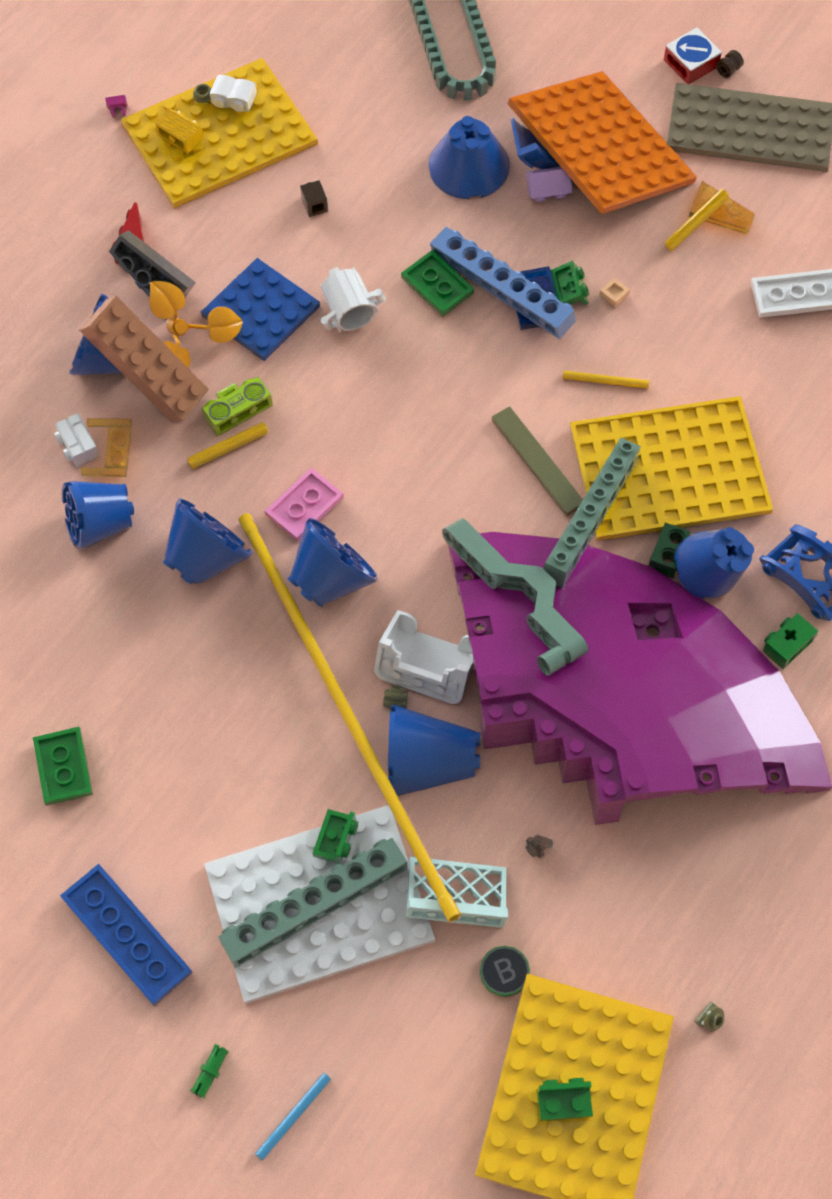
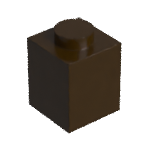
[300,180,328,217]

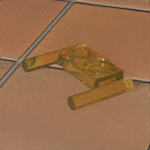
[81,418,132,477]

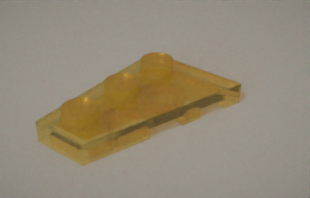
[689,181,755,235]

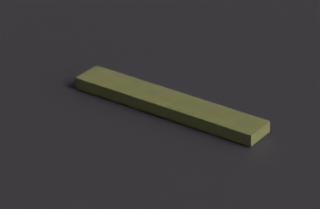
[492,406,583,516]

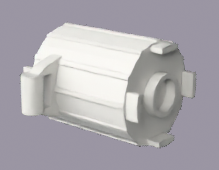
[321,267,386,332]

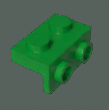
[312,809,359,864]

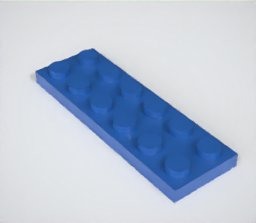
[60,863,193,1006]

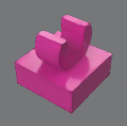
[105,95,128,118]

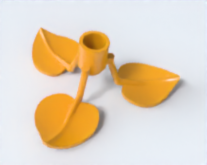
[149,281,243,368]

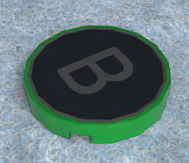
[480,946,530,997]

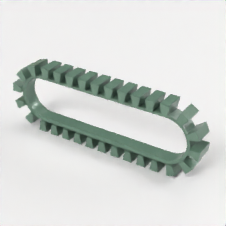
[409,0,496,100]

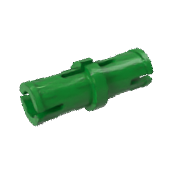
[190,1044,229,1099]

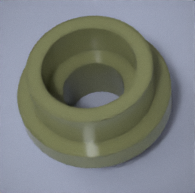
[193,84,211,103]

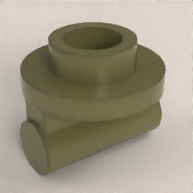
[383,686,408,708]
[694,1002,724,1032]

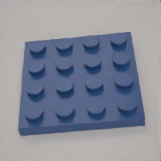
[201,258,320,361]

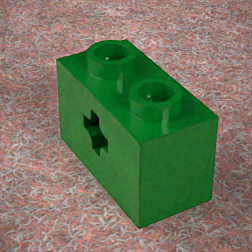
[763,613,818,669]

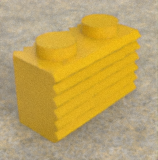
[155,108,204,154]

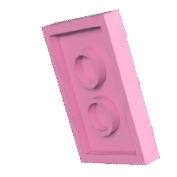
[265,468,344,542]

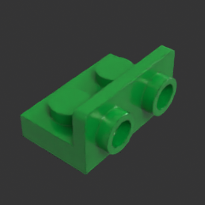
[550,260,590,305]
[537,1078,593,1122]

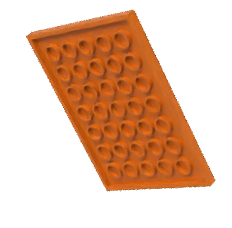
[508,71,697,214]

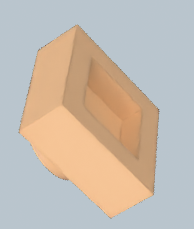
[600,278,630,307]

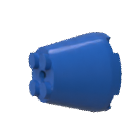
[62,481,134,549]
[674,527,754,599]

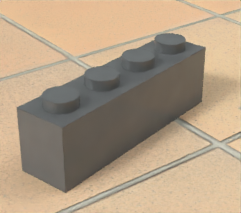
[109,230,196,320]

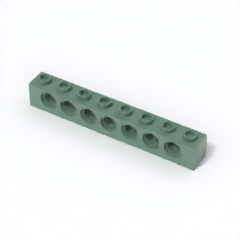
[544,438,641,589]
[218,838,408,968]

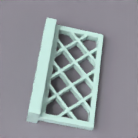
[405,857,508,928]

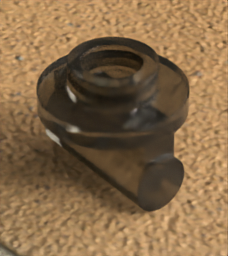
[525,835,553,859]

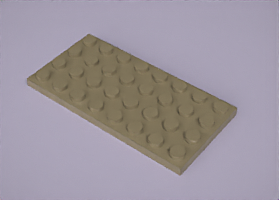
[667,83,832,172]

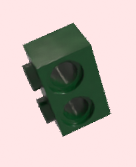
[648,522,691,579]

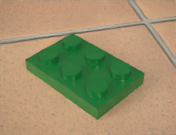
[401,250,474,316]
[33,726,93,806]

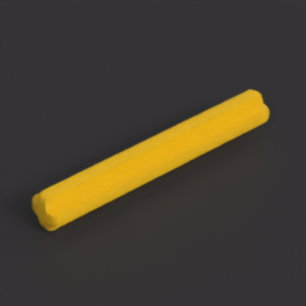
[665,189,729,251]
[187,422,268,469]

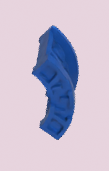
[759,524,832,621]

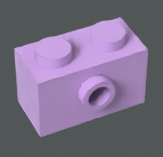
[526,166,572,202]

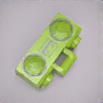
[202,377,273,437]

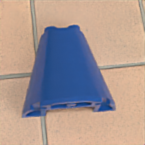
[388,705,480,796]

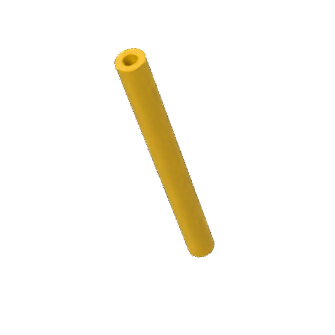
[562,370,649,389]

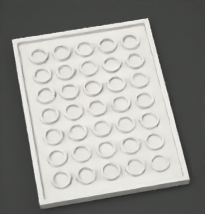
[204,805,435,1004]

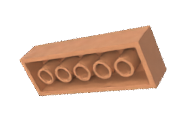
[79,295,209,423]

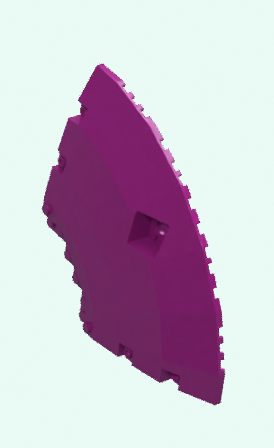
[448,532,832,825]

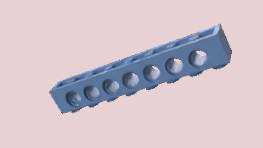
[430,226,576,339]

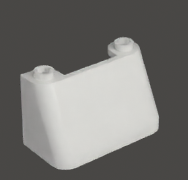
[374,610,474,704]

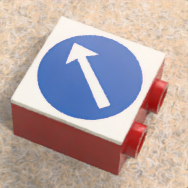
[664,28,722,84]

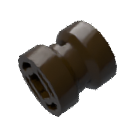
[716,50,744,78]

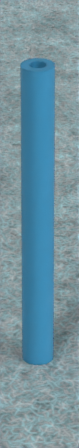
[255,1073,331,1161]

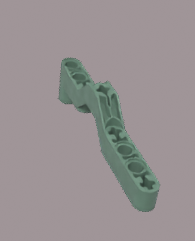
[442,518,589,676]

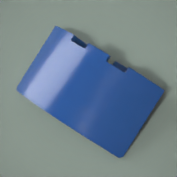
[511,118,560,169]

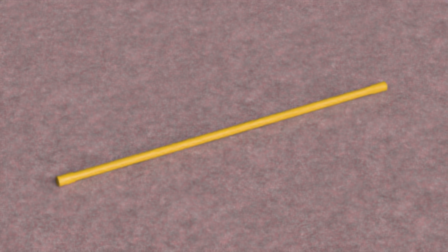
[238,513,461,922]

